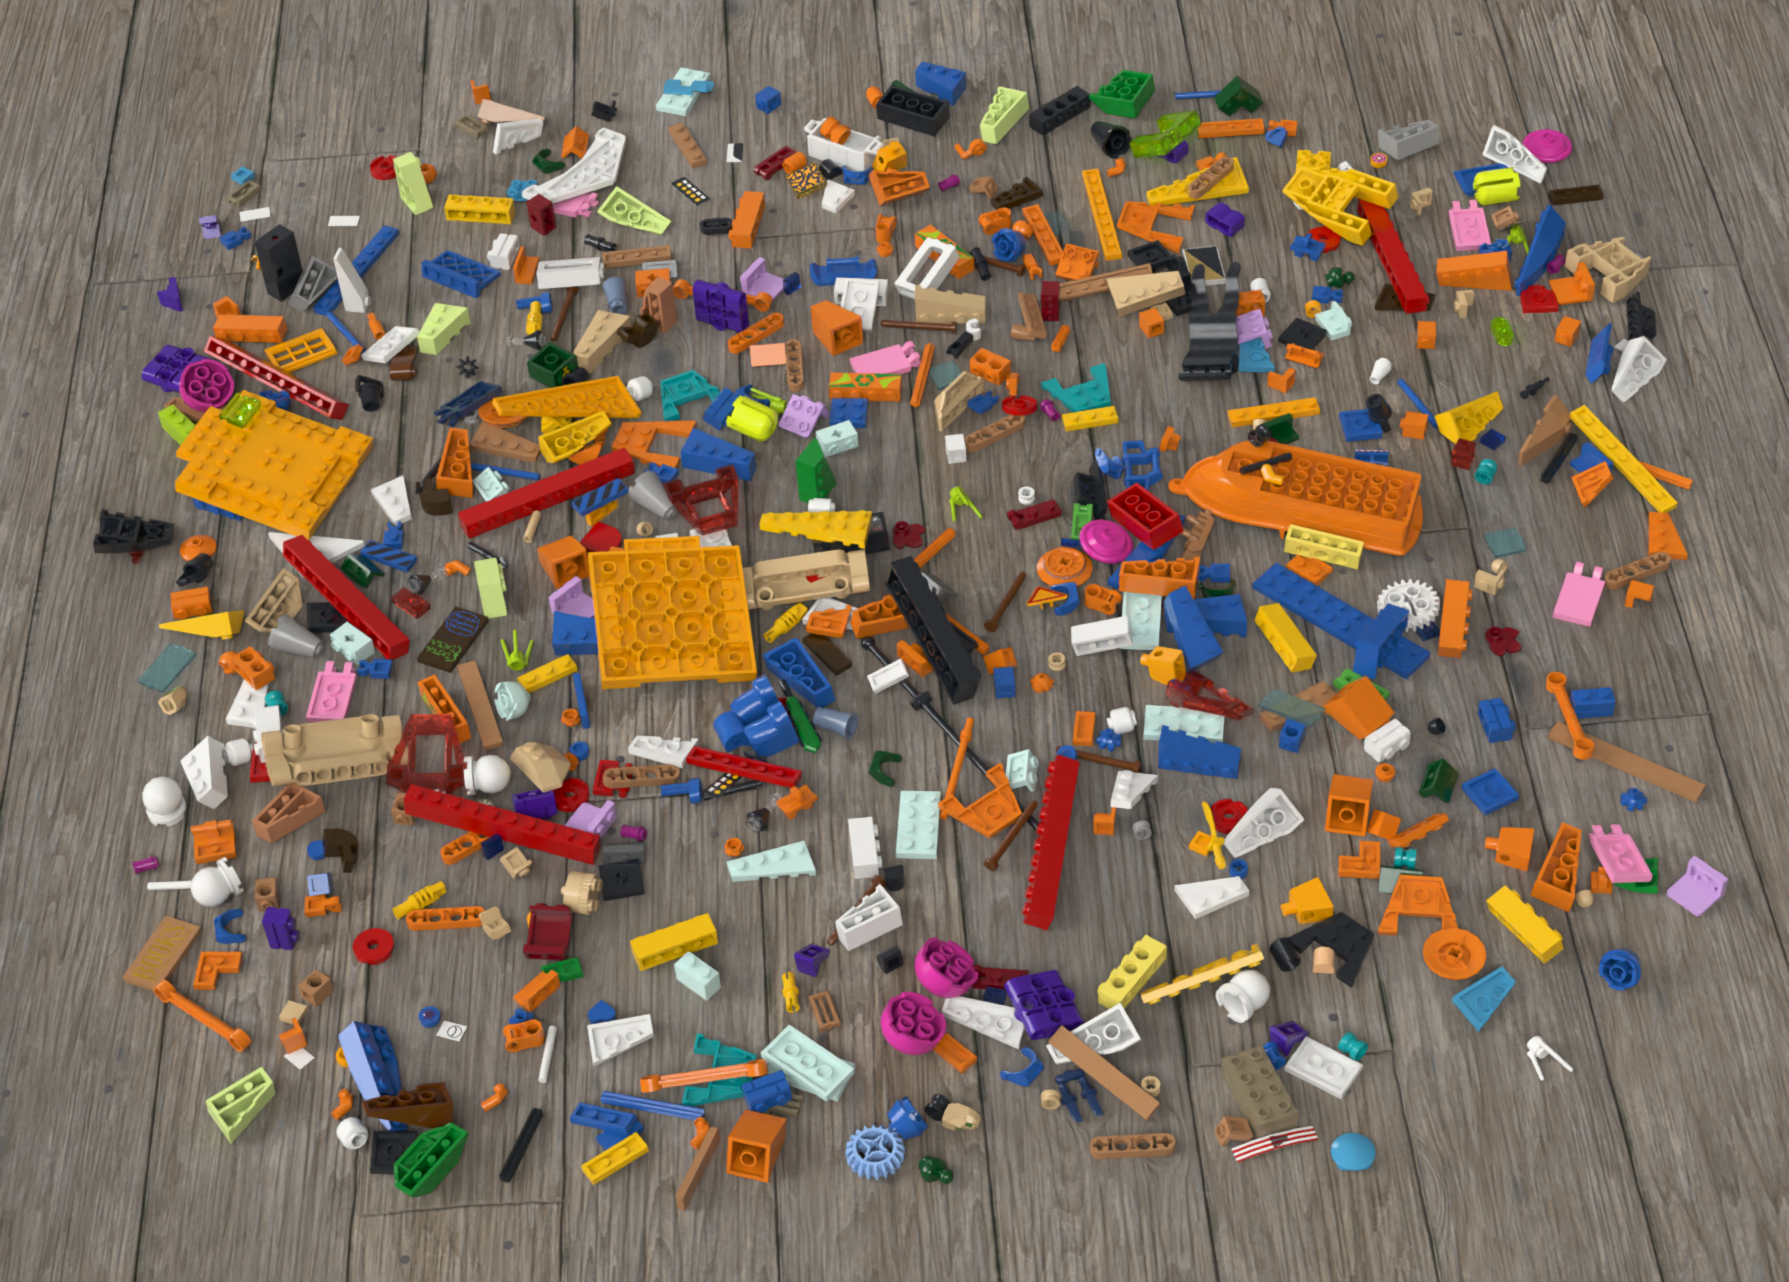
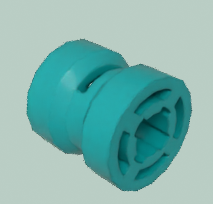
[1474,459,1498,485]
[264,690,288,717]
[1394,847,1417,869]
[1338,1031,1368,1061]

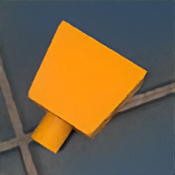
[872,141,907,171]
[1140,646,1187,690]
[1280,877,1334,924]

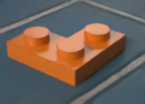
[1338,841,1380,879]
[193,951,243,990]

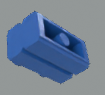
[703,387,739,431]
[1570,687,1615,719]
[1477,698,1516,743]
[741,1070,792,1113]

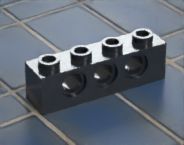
[1029,86,1091,136]

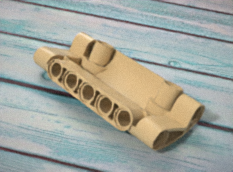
[742,549,870,610]
[261,714,411,786]

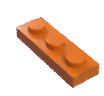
[1387,813,1449,848]

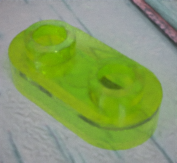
[1490,317,1514,346]

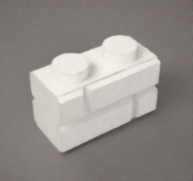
[487,233,520,270]
[1364,719,1411,762]

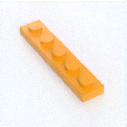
[1228,397,1320,428]

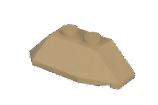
[934,371,984,432]
[245,568,303,633]
[510,742,571,793]

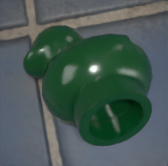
[1325,267,1355,288]
[919,1156,954,1184]

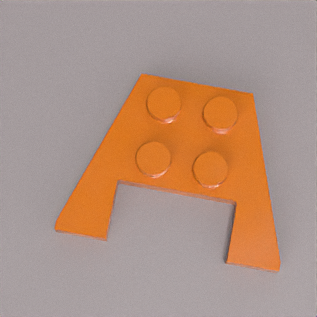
[938,763,1022,839]
[1378,875,1458,936]

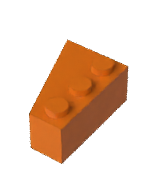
[869,170,930,206]

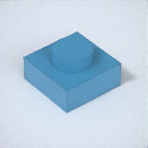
[231,166,255,185]

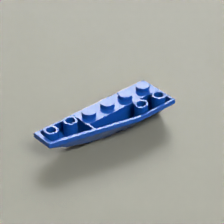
[1514,205,1566,296]
[338,1021,407,1131]

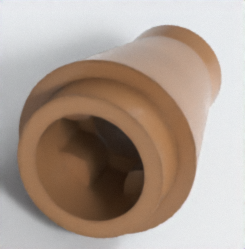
[1010,323,1036,341]

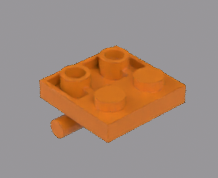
[1055,243,1099,281]
[191,819,237,864]

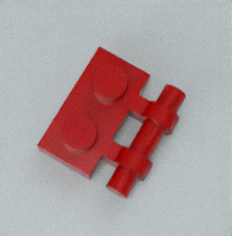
[593,760,633,798]

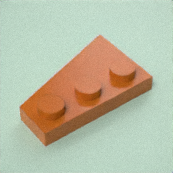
[1648,512,1688,560]

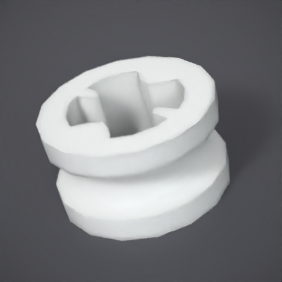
[1018,487,1035,505]

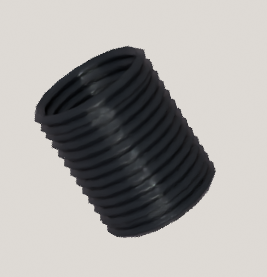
[1269,937,1301,972]

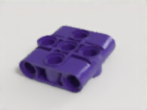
[693,279,749,332]
[141,344,213,393]
[1004,970,1085,1040]

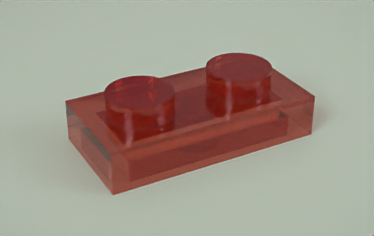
[391,587,431,620]

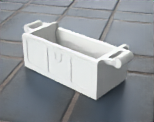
[804,118,884,171]

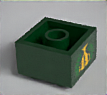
[527,342,578,388]

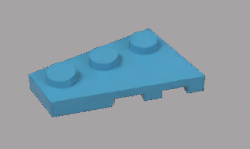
[1239,337,1275,373]
[1452,966,1516,1032]

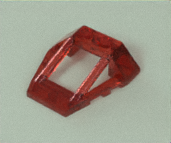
[663,465,739,536]
[1165,670,1255,720]
[386,714,467,794]

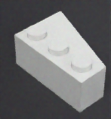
[181,736,228,809]
[835,884,903,951]

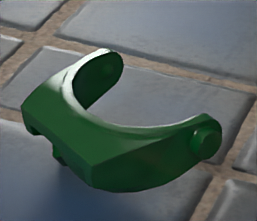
[532,148,565,173]
[1198,579,1236,598]
[868,751,902,787]

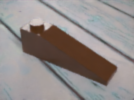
[362,1082,453,1128]

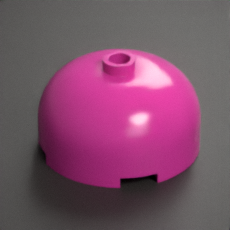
[179,359,234,412]
[914,937,978,999]
[880,992,946,1056]

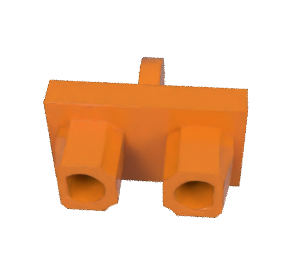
[776,784,818,820]

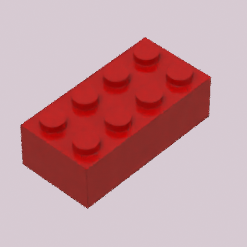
[1107,483,1184,550]

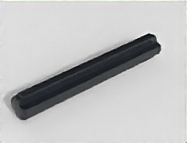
[1540,433,1578,484]
[499,1108,543,1183]

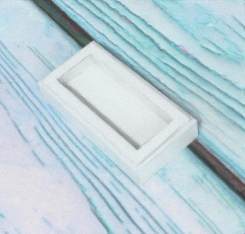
[867,659,909,694]

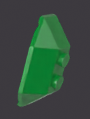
[394,1123,469,1198]

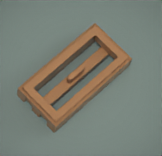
[808,991,841,1033]

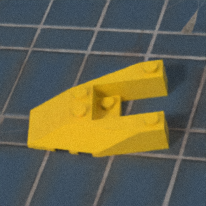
[1282,166,1399,246]

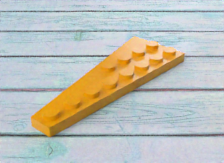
[492,376,642,418]

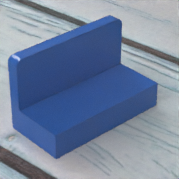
[1570,442,1613,473]

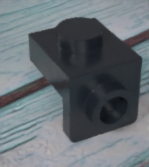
[591,100,617,122]

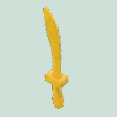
[1202,801,1226,869]

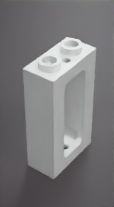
[894,237,960,300]
[537,257,604,289]

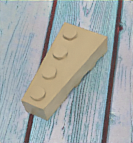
[1107,271,1185,317]
[915,285,986,324]
[573,310,632,374]

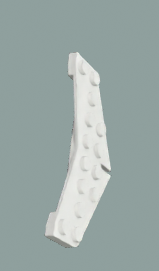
[522,128,626,204]

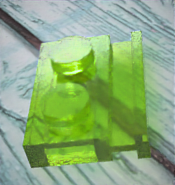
[220,392,261,429]

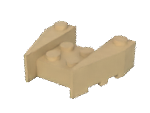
[1564,237,1651,303]

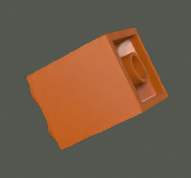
[810,300,863,356]
[537,536,589,589]
[1321,676,1394,740]
[1325,774,1374,837]
[726,1109,787,1183]

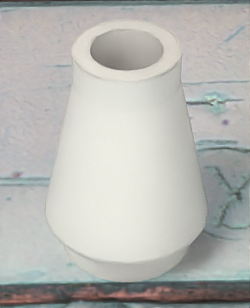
[1369,358,1392,384]

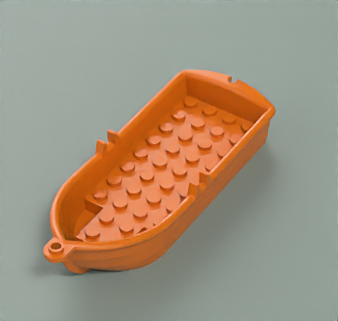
[1168,441,1423,556]

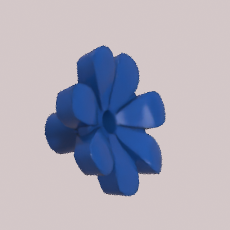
[1096,728,1122,751]
[1620,788,1647,811]

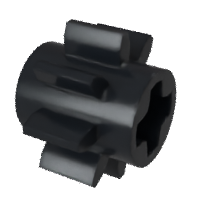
[456,356,479,378]

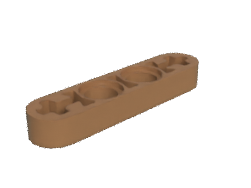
[1188,157,1234,198]
[785,339,804,392]
[964,415,1025,452]
[1604,552,1671,590]
[603,764,680,788]
[1090,1133,1176,1159]

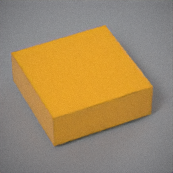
[1189,831,1212,857]

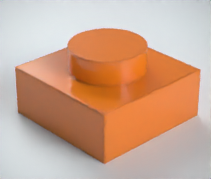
[342,344,363,366]

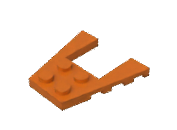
[1117,201,1195,253]
[611,421,697,469]

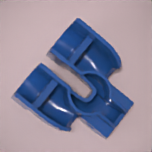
[713,674,799,757]

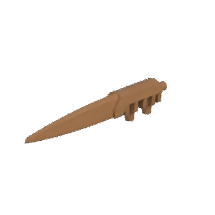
[1162,509,1215,616]

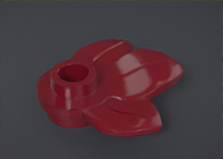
[892,521,926,549]
[1485,627,1521,656]

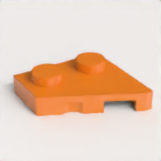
[1571,461,1614,507]
[806,605,852,639]

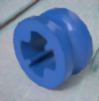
[1229,859,1248,879]

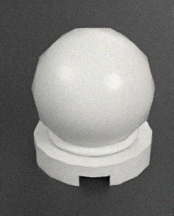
[464,755,511,796]
[142,776,187,827]
[191,857,244,907]
[1216,969,1270,1023]

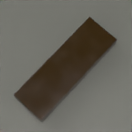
[1549,184,1603,206]
[803,633,852,676]

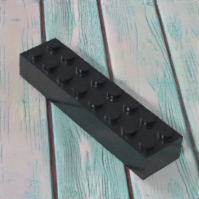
[885,556,981,705]

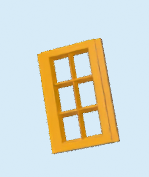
[264,328,337,373]

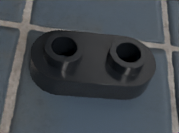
[700,217,733,235]

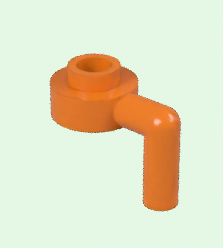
[954,139,987,159]

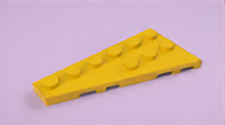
[1146,157,1249,205]
[759,510,873,549]
[1140,943,1264,1005]

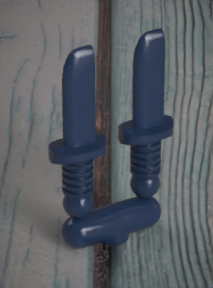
[1055,1069,1103,1123]

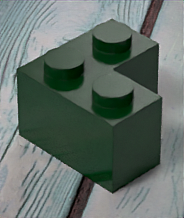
[1214,76,1264,117]

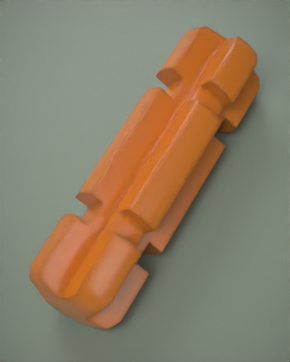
[1051,325,1070,352]

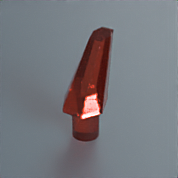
[129,550,143,564]

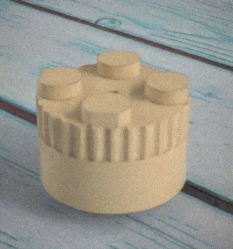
[561,871,603,915]

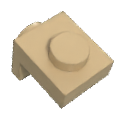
[1409,188,1433,215]
[1454,290,1474,318]
[1474,570,1506,595]
[500,847,533,879]
[479,906,511,940]

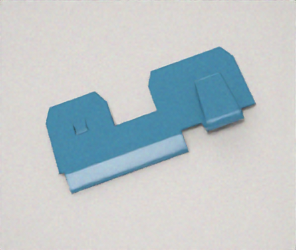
[663,79,714,95]

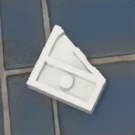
[822,179,855,213]

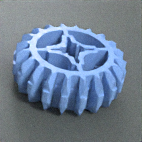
[845,1124,905,1181]

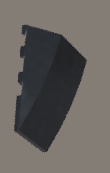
[93,509,175,553]

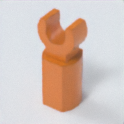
[1022,253,1042,280]
[367,312,385,340]

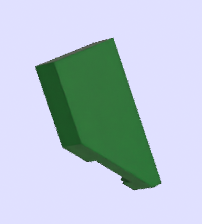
[541,957,583,982]

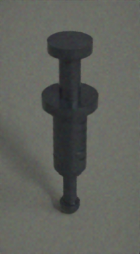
[1520,377,1550,399]

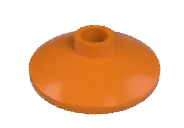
[180,535,217,561]

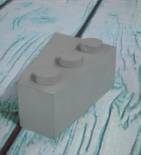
[1378,120,1439,160]
[288,256,338,312]

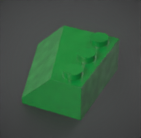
[1089,70,1155,119]
[795,438,836,503]

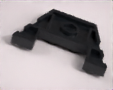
[1288,912,1375,987]

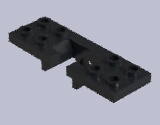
[1128,240,1192,316]

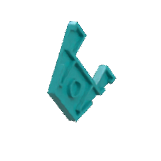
[1041,363,1111,412]
[660,370,720,421]
[682,1033,757,1106]

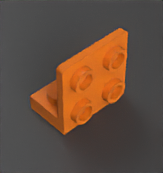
[1549,262,1595,305]

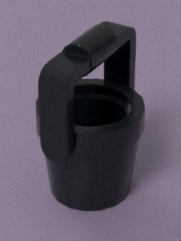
[560,367,589,386]
[355,375,384,412]
[1366,394,1392,433]
[176,553,214,587]

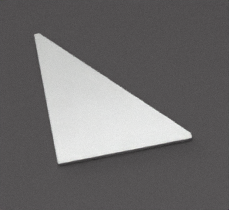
[268,532,365,578]

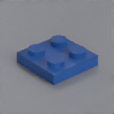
[830,398,868,428]
[1339,409,1383,442]
[1461,768,1519,816]

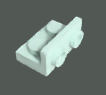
[1315,301,1352,341]
[472,467,511,501]
[1006,749,1039,792]

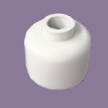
[626,376,653,401]
[1107,707,1137,734]
[223,738,253,766]
[336,1117,369,1150]

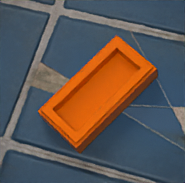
[1073,711,1096,746]
[933,1032,977,1073]

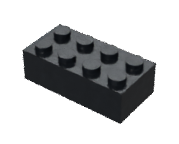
[876,85,950,136]

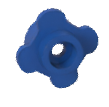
[509,1008,534,1024]

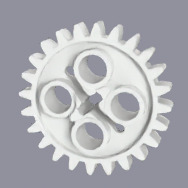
[1377,579,1440,632]

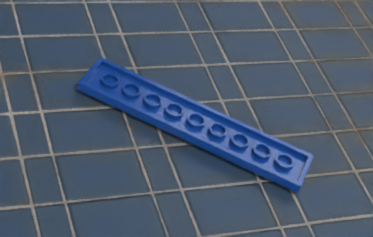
[1253,562,1430,680]

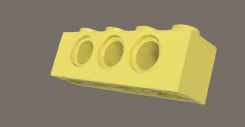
[1284,524,1364,570]
[1097,935,1167,1009]

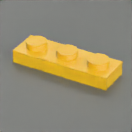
[1062,406,1118,432]
[517,654,578,693]
[581,1132,649,1185]

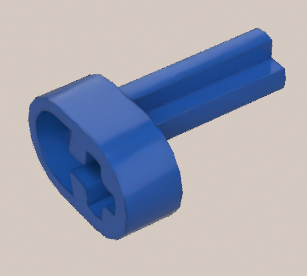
[516,292,553,313]
[660,778,702,804]

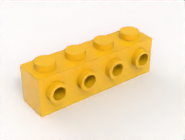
[444,194,516,224]
[1254,603,1317,672]
[1486,885,1564,964]
[630,913,718,971]

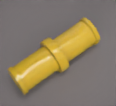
[782,972,800,1013]

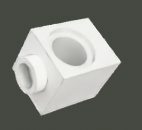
[945,434,966,464]

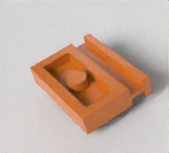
[1286,555,1333,586]

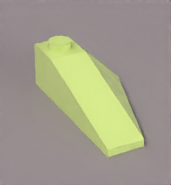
[597,186,671,235]

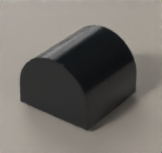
[819,159,842,180]
[883,865,905,891]
[876,945,903,974]

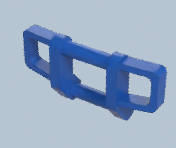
[1122,440,1163,491]

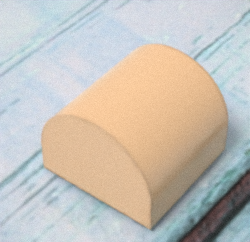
[1313,947,1335,974]

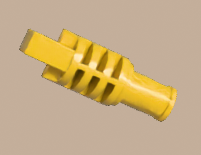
[526,301,543,335]
[763,602,808,643]
[392,881,446,920]

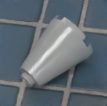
[628,471,677,519]
[268,614,324,658]

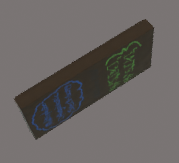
[417,606,489,673]

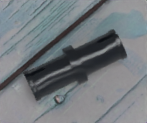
[584,234,617,252]
[970,247,991,281]

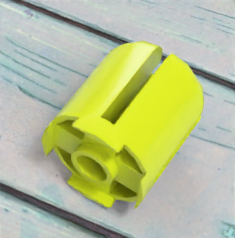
[1473,167,1520,205]
[726,396,778,442]

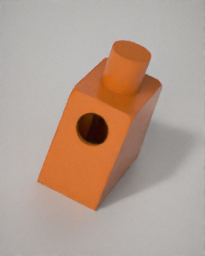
[1484,827,1534,871]

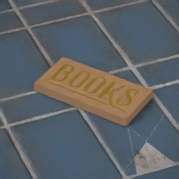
[122,915,202,991]

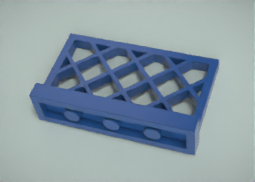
[421,250,501,298]

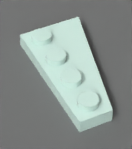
[727,841,816,882]

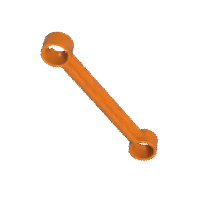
[673,279,773,312]
[1546,672,1594,760]
[153,979,252,1052]
[639,1059,768,1092]

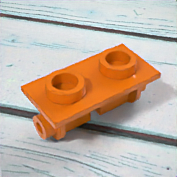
[1285,343,1324,369]

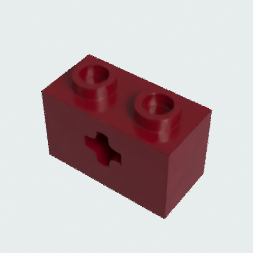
[527,194,556,236]
[1041,281,1060,322]

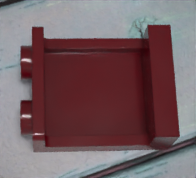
[523,903,573,961]

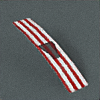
[1232,1126,1318,1162]

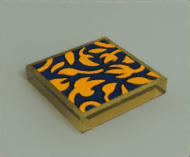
[785,162,827,199]

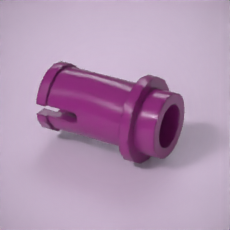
[938,174,960,192]
[1547,254,1566,274]
[1040,399,1061,422]
[620,824,647,842]
[132,855,160,874]

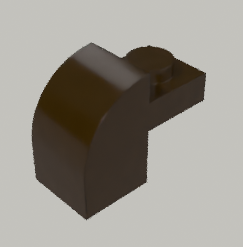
[617,315,660,348]
[419,478,452,516]
[322,829,358,873]

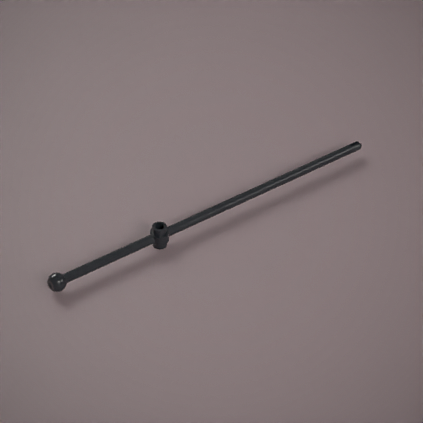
[861,636,1039,831]

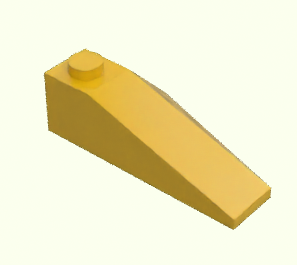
[1434,391,1503,446]
[538,411,611,463]
[159,610,244,640]

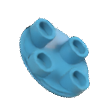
[507,179,538,201]
[1331,1133,1376,1171]

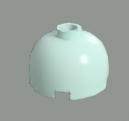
[495,681,530,721]

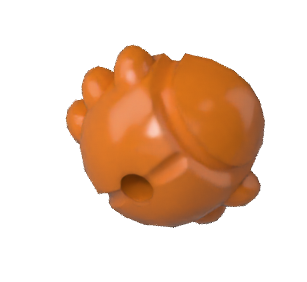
[1030,673,1054,693]

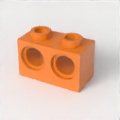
[1237,289,1265,317]
[970,348,1011,385]
[231,646,275,691]

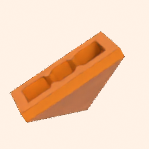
[568,440,605,464]

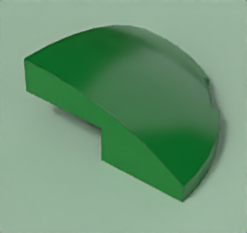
[1614,858,1659,894]

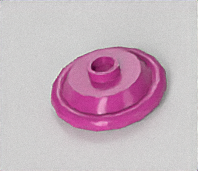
[1522,129,1573,163]
[1079,519,1133,564]

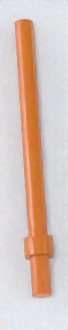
[939,717,975,820]

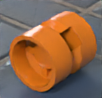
[820,116,851,145]

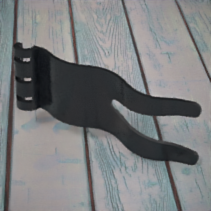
[1178,262,1241,381]

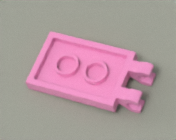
[553,192,599,217]
[1448,200,1491,251]
[850,341,921,374]
[1553,562,1605,627]
[306,661,357,722]
[1589,824,1653,883]

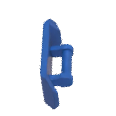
[810,256,877,286]
[1585,323,1614,383]

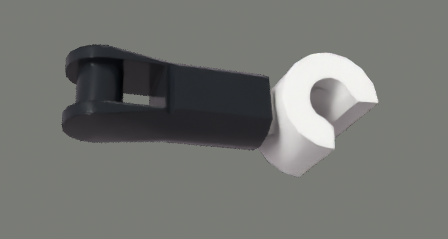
[946,319,981,359]

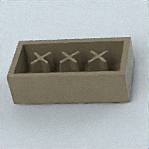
[1221,1045,1298,1139]

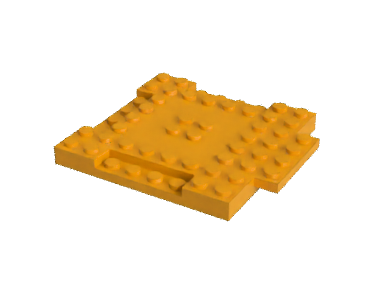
[175,390,374,540]
[588,536,757,689]

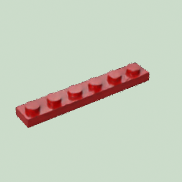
[686,746,802,788]

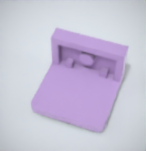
[740,257,788,300]
[1237,309,1273,349]
[779,394,830,438]
[549,576,594,619]
[564,800,617,840]
[1667,856,1728,916]

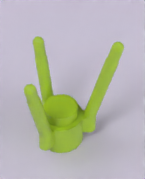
[1507,225,1529,255]
[751,388,787,417]
[949,486,983,522]
[501,630,534,671]

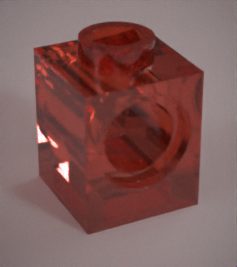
[1451,438,1476,470]

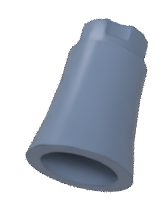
[603,277,628,315]
[813,707,858,740]

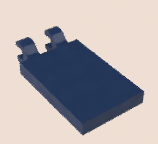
[434,381,503,427]

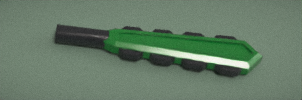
[779,679,822,753]

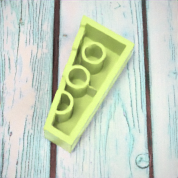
[980,86,1029,144]

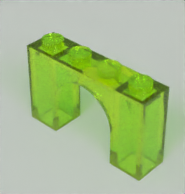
[1129,110,1201,158]

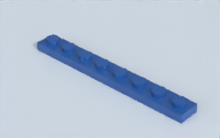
[313,225,399,316]

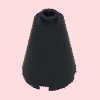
[1090,121,1132,158]

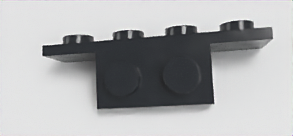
[1626,291,1656,342]
[1074,459,1107,520]

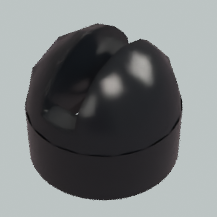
[1428,718,1445,735]

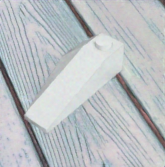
[1483,125,1547,184]
[333,248,371,313]
[1611,336,1667,402]
[1223,788,1305,858]
[1046,1003,1141,1065]

